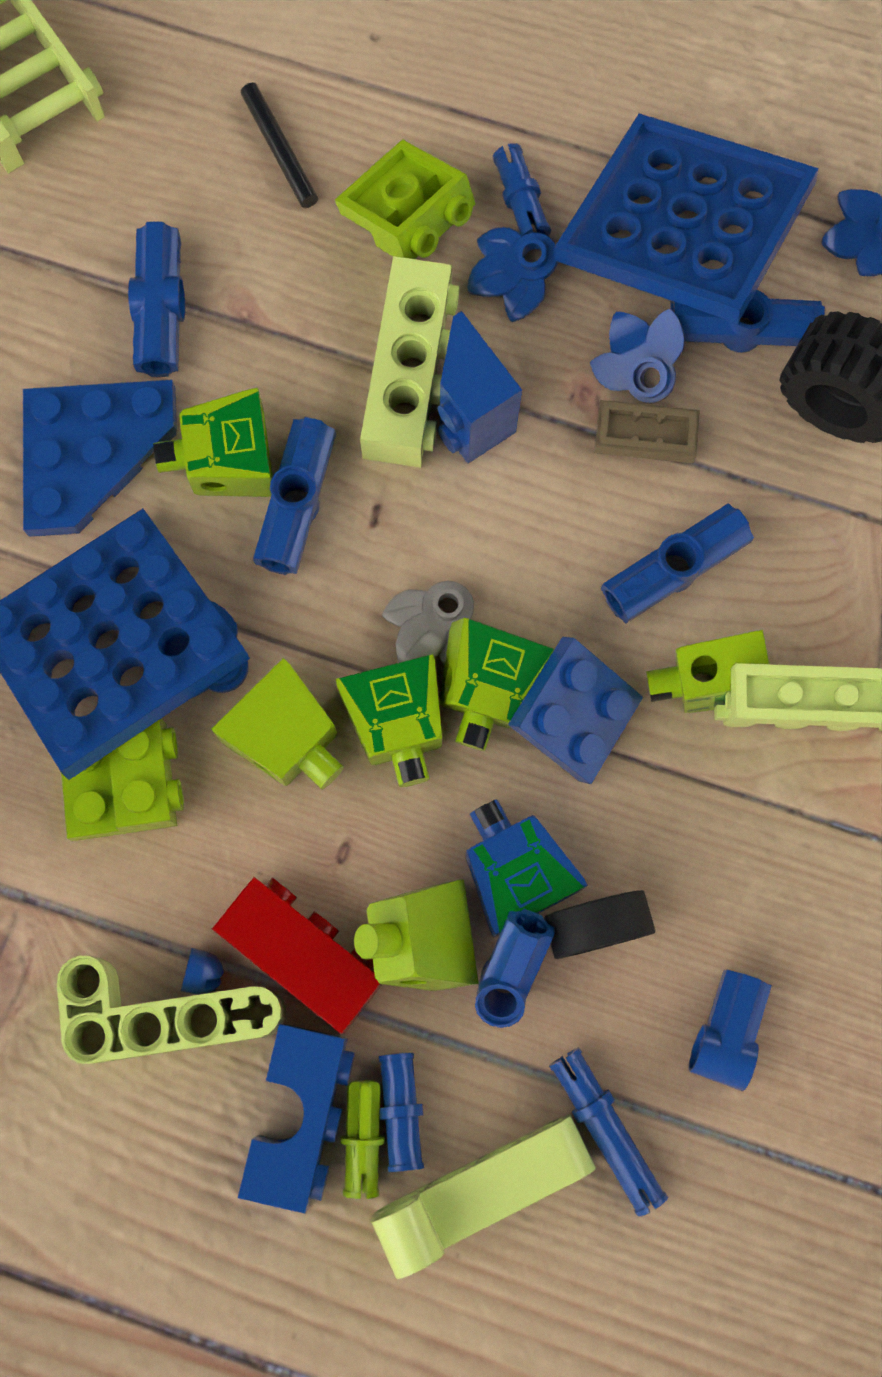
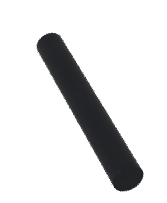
[240,82,318,208]

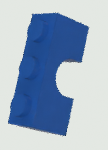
[238,1024,355,1214]

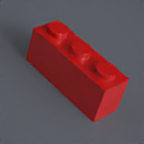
[212,877,383,1034]

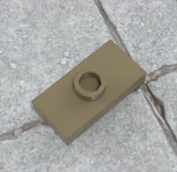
[594,400,700,463]

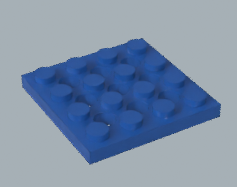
[554,113,819,323]
[0,508,250,780]

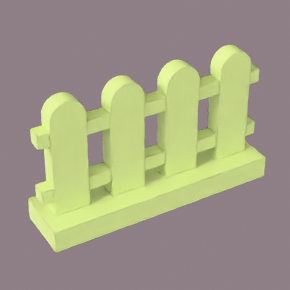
[714,663,882,731]

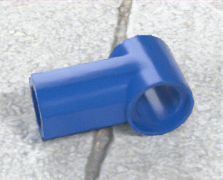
[475,909,555,1028]
[688,969,772,1091]

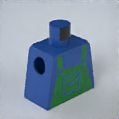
[465,799,588,938]

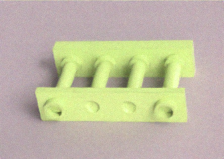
[0,0,105,173]

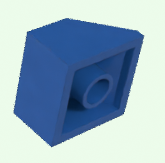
[437,311,522,464]

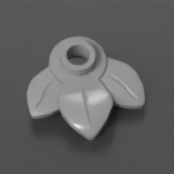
[382,581,474,665]

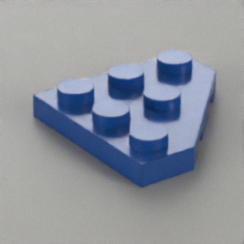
[23,380,177,537]

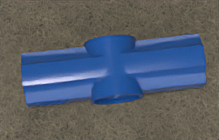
[128,222,186,377]
[670,290,825,353]
[253,417,336,575]
[601,503,754,624]

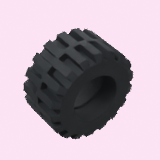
[779,311,882,443]

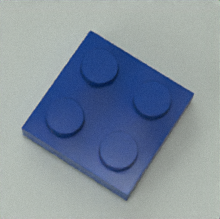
[508,636,643,784]

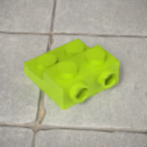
[335,139,476,259]
[61,718,184,841]

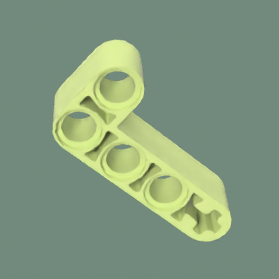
[57,956,286,1064]
[371,1115,596,1279]

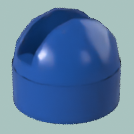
[181,948,224,995]

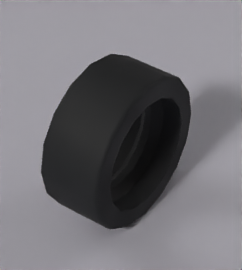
[544,890,656,959]

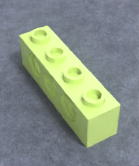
[360,256,460,468]

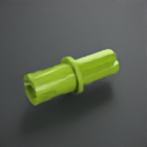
[340,1080,385,1199]

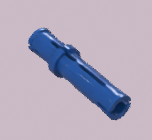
[549,1047,668,1217]

